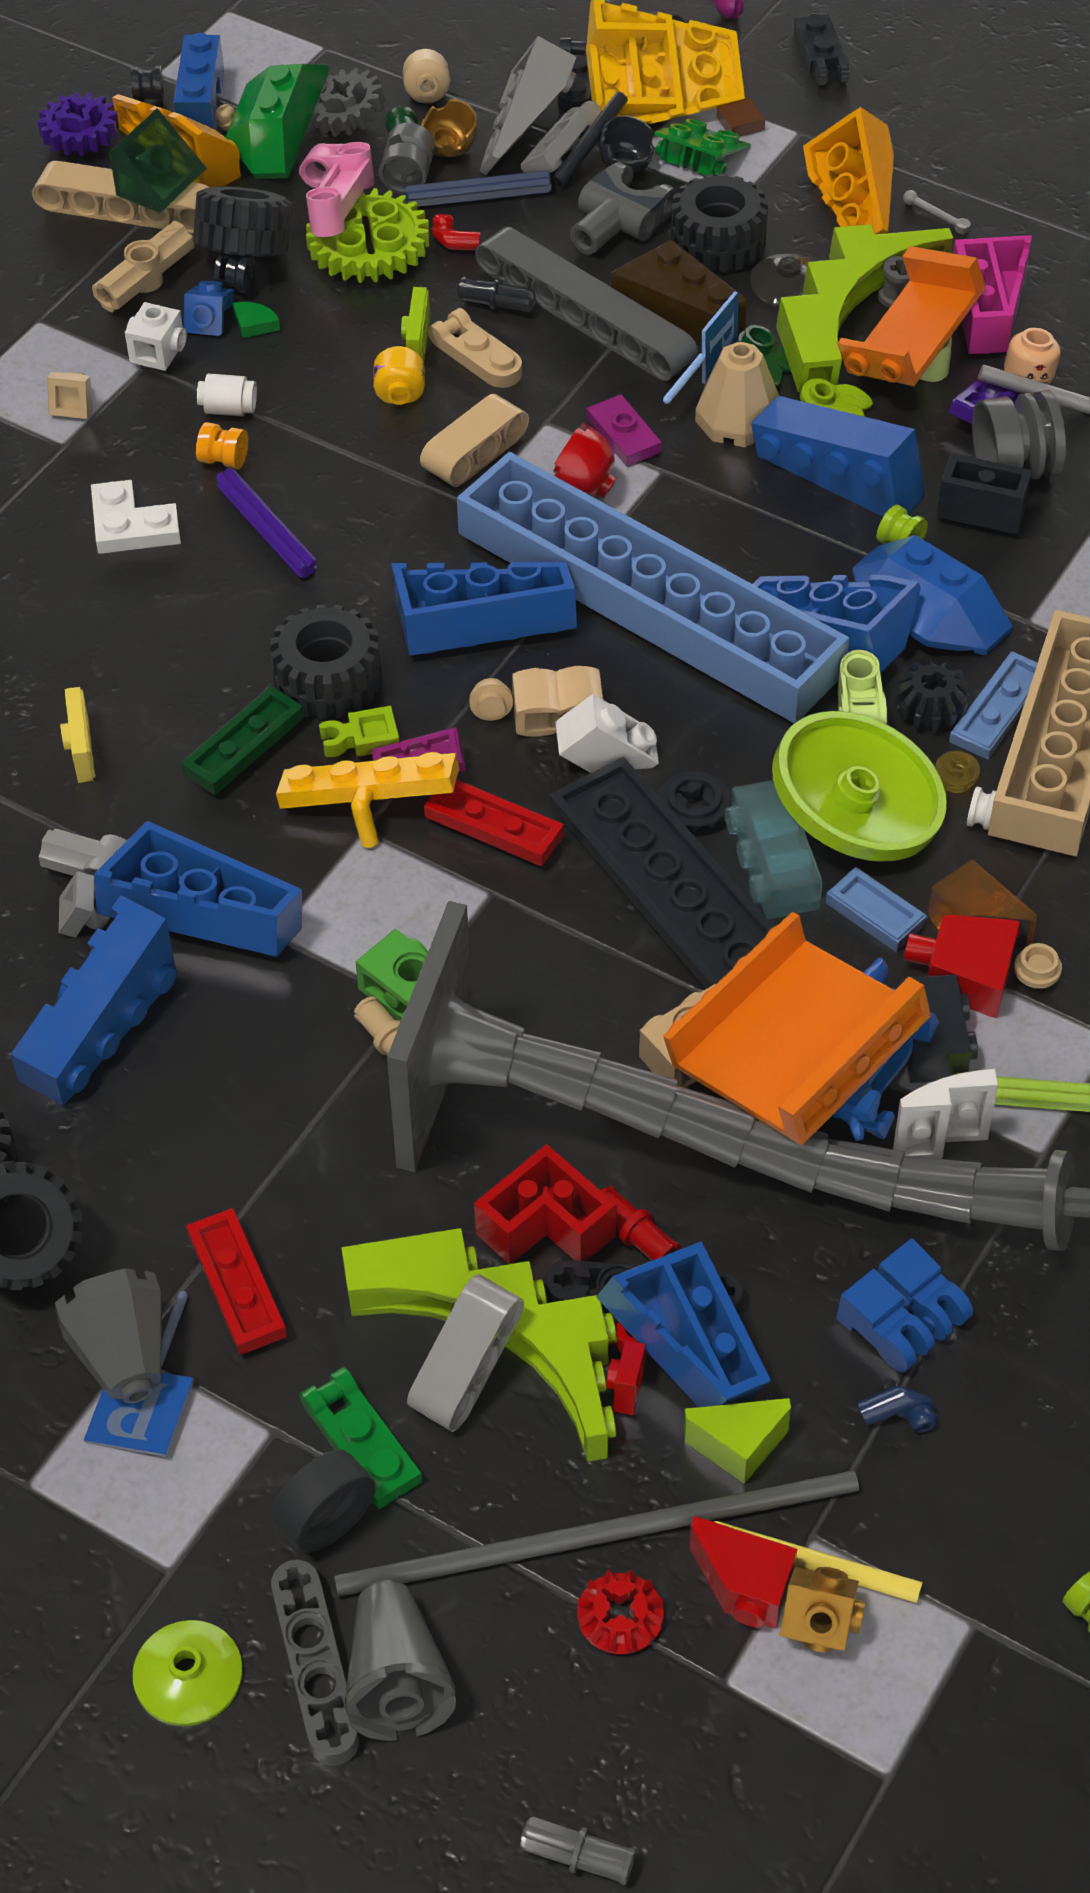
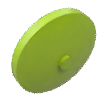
[772,711,947,861]

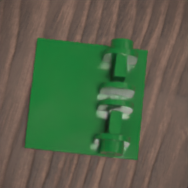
[654,119,751,176]

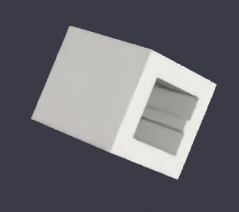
[555,694,659,773]

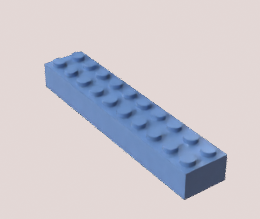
[457,451,849,724]

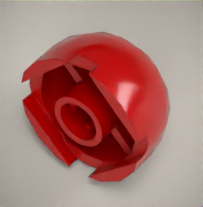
[553,422,617,499]

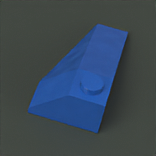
[753,574,921,673]

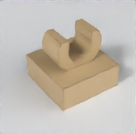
[47,372,92,419]

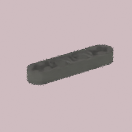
[271,1560,359,1766]

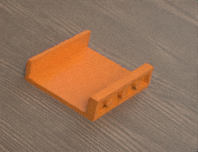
[663,912,931,1146]

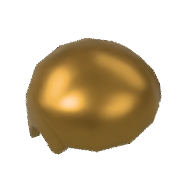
[420,99,478,157]

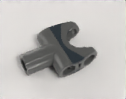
[570,162,677,255]

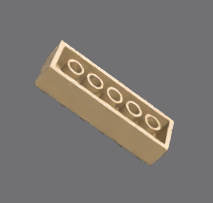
[988,610,1090,857]

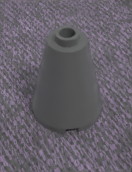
[345,1580,456,1741]

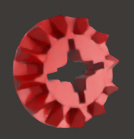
[577,1569,664,1654]

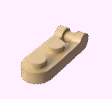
[427,308,522,388]

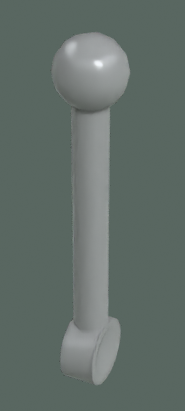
[903,190,971,234]

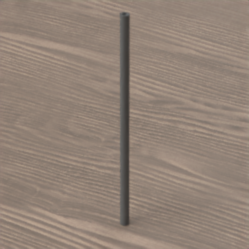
[334,1470,859,1597]

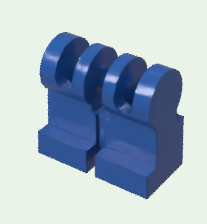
[836,1238,973,1372]

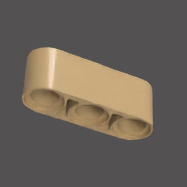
[420,394,529,487]

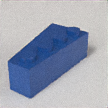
[391,562,577,656]
[11,895,177,1106]

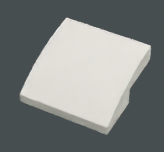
[893,1069,998,1159]

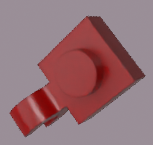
[606,1321,648,1415]

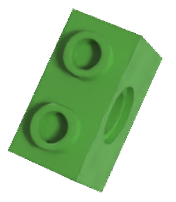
[355,928,428,1021]

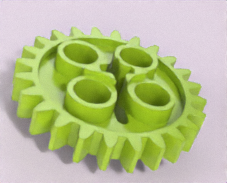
[306,188,429,283]

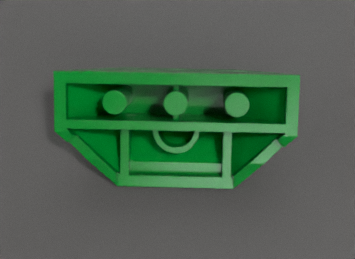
[225,64,329,179]

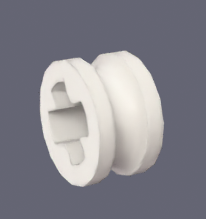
[967,786,996,831]

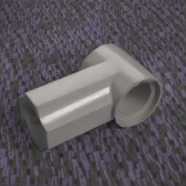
[38,828,127,891]

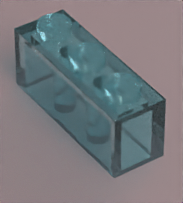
[725,780,822,919]

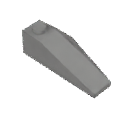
[480,36,576,175]

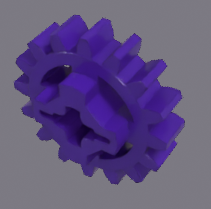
[37,92,119,156]

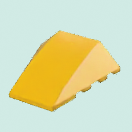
[586,0,745,125]

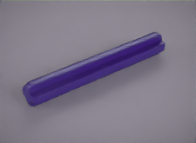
[216,468,317,578]

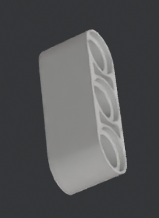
[407,1274,524,1432]

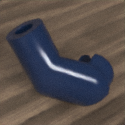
[858,1386,937,1433]

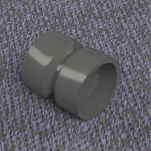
[379,123,435,195]

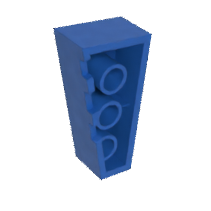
[751,396,925,516]
[94,821,302,956]

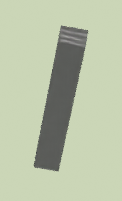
[475,227,698,381]

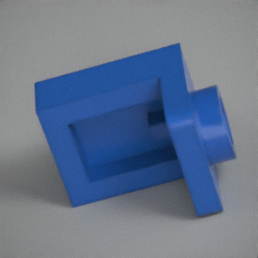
[184,281,234,336]

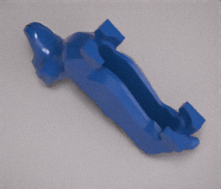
[832,957,939,1141]

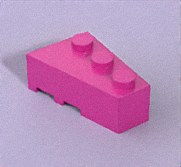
[953,235,1032,354]

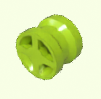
[876,504,928,544]

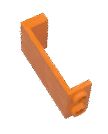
[837,246,986,386]

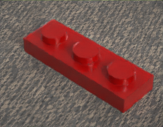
[424,780,564,866]
[186,1208,287,1355]

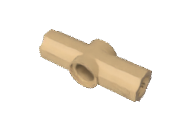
[92,220,194,313]

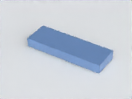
[949,651,1038,759]

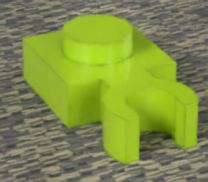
[319,706,399,757]

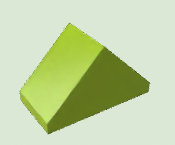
[684,1398,791,1484]

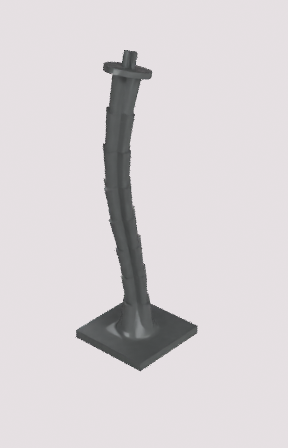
[387,901,1090,1251]

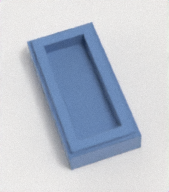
[826,867,927,953]

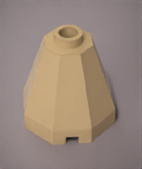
[695,342,779,447]

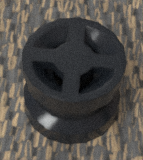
[131,65,164,103]
[214,252,256,294]

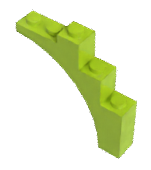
[776,224,953,392]
[341,1228,617,1462]

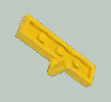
[276,752,459,848]

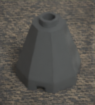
[55,1268,162,1403]

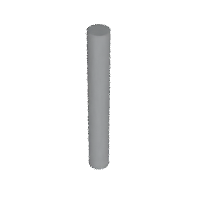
[978,364,1090,414]

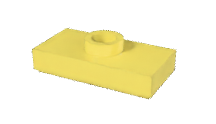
[60,687,95,783]

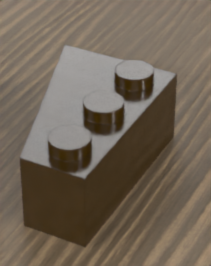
[611,240,747,347]

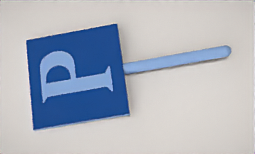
[663,291,738,404]

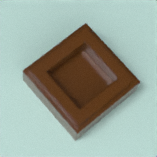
[716,98,765,136]

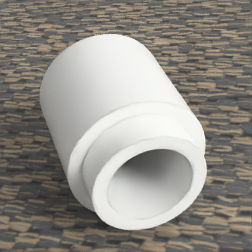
[197,373,257,417]

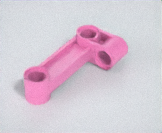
[299,142,375,237]

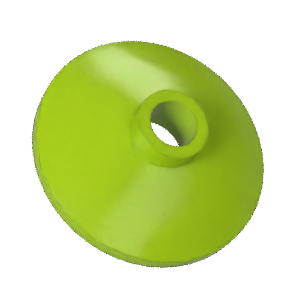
[133,1620,243,1726]

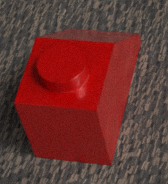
[690,1516,798,1629]

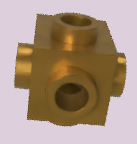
[779,1566,866,1652]

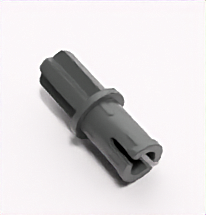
[520,1817,636,1886]

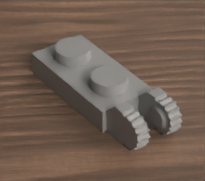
[520,100,601,173]

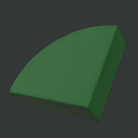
[232,302,280,338]

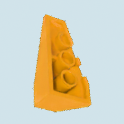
[112,94,241,187]
[803,107,894,234]

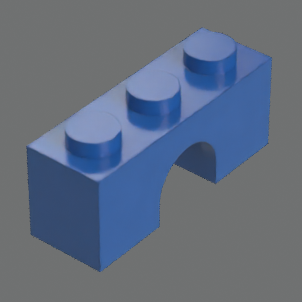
[173,33,224,130]

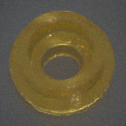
[935,751,980,793]

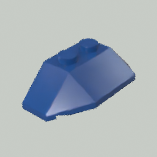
[852,535,1013,655]

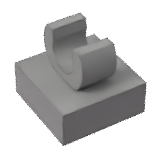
[59,871,110,938]

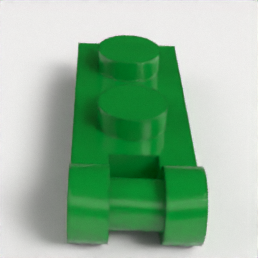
[299,1367,423,1510]

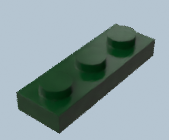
[181,686,304,795]

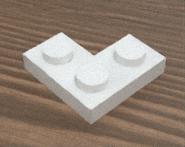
[91,480,181,554]

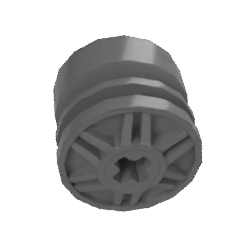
[972,390,1066,479]

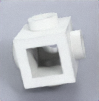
[125,302,187,371]

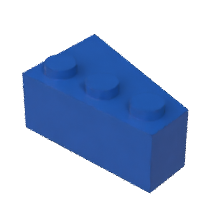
[596,1241,771,1407]

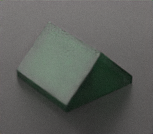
[109,108,207,213]

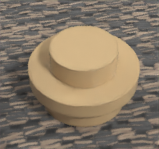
[469,678,513,721]
[1014,943,1062,988]

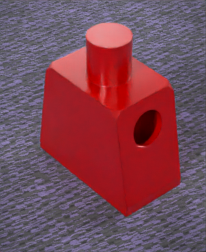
[904,914,1020,1018]

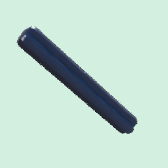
[404,171,552,208]

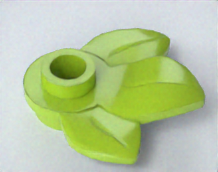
[800,378,873,417]

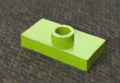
[401,287,430,363]

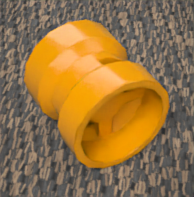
[196,422,248,470]

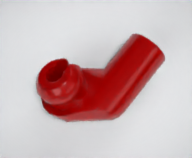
[431,214,481,251]

